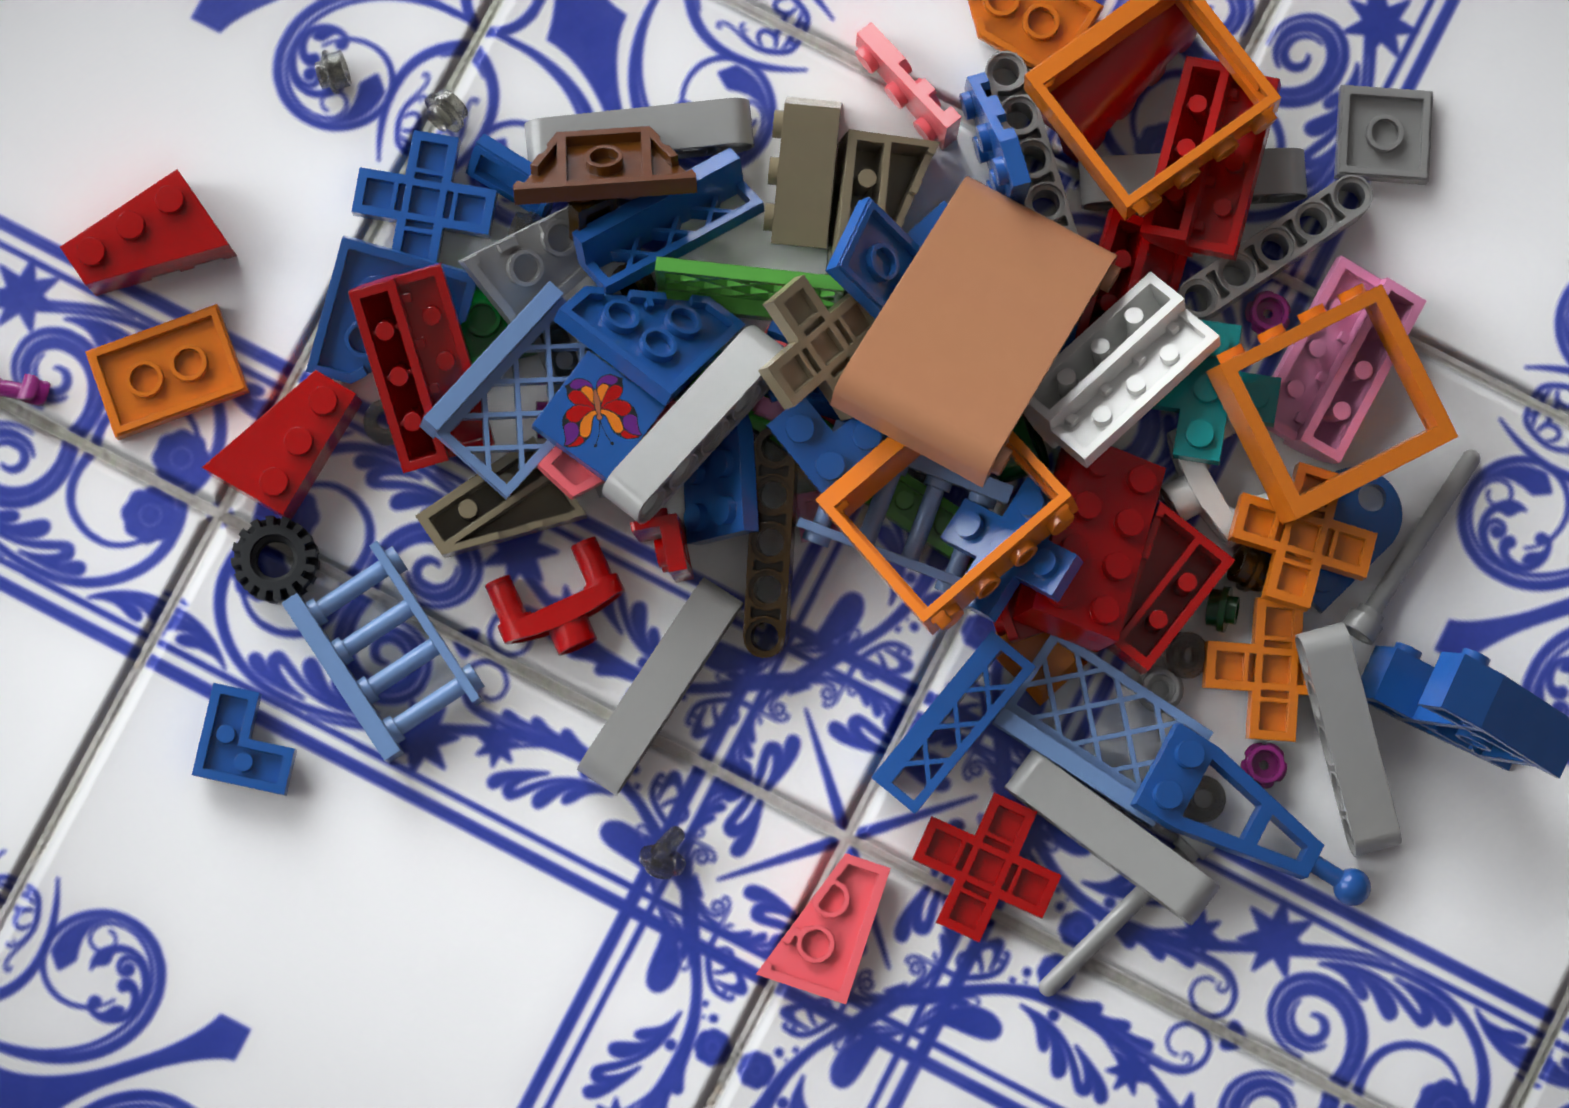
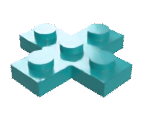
[1152,319,1282,466]

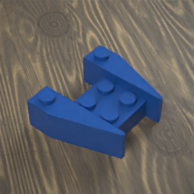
[1361,642,1569,779]

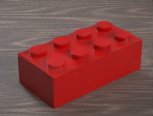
[1012,446,1166,652]

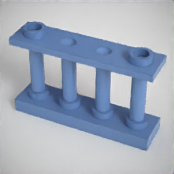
[796,419,1014,592]
[282,541,485,764]

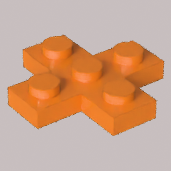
[1227,462,1378,612]
[1202,597,1309,742]

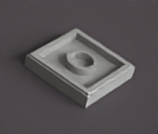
[1334,85,1433,185]

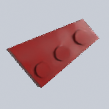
[60,169,237,296]
[202,370,362,520]
[1106,501,1235,676]

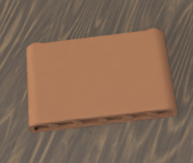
[830,176,1122,488]

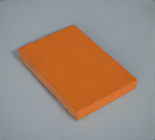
[85,304,250,440]

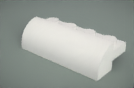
[1023,271,1221,468]

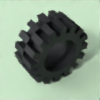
[231,515,320,604]

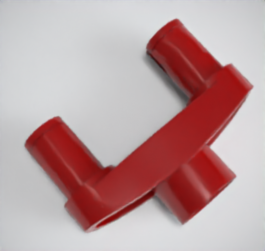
[485,536,625,656]

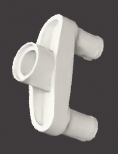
[1160,420,1269,547]

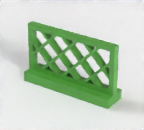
[655,256,845,321]

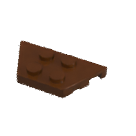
[513,126,697,205]

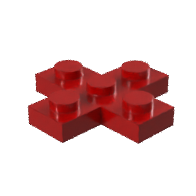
[912,792,1062,943]

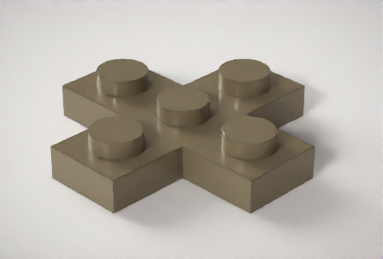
[758,275,875,421]

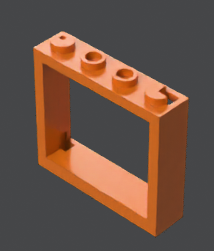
[1024,0,1281,220]
[1206,283,1459,524]
[815,431,1079,635]

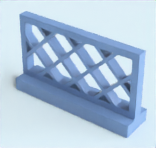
[419,281,621,499]
[992,634,1214,828]

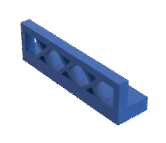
[572,148,765,294]
[871,631,1036,814]

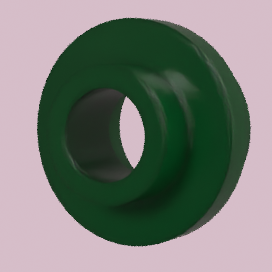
[1205,585,1240,633]

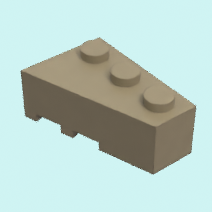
[763,97,842,249]
[825,129,940,275]
[415,436,587,558]

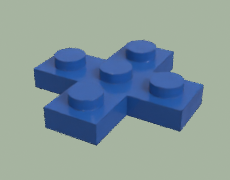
[351,130,498,262]
[940,477,1083,623]

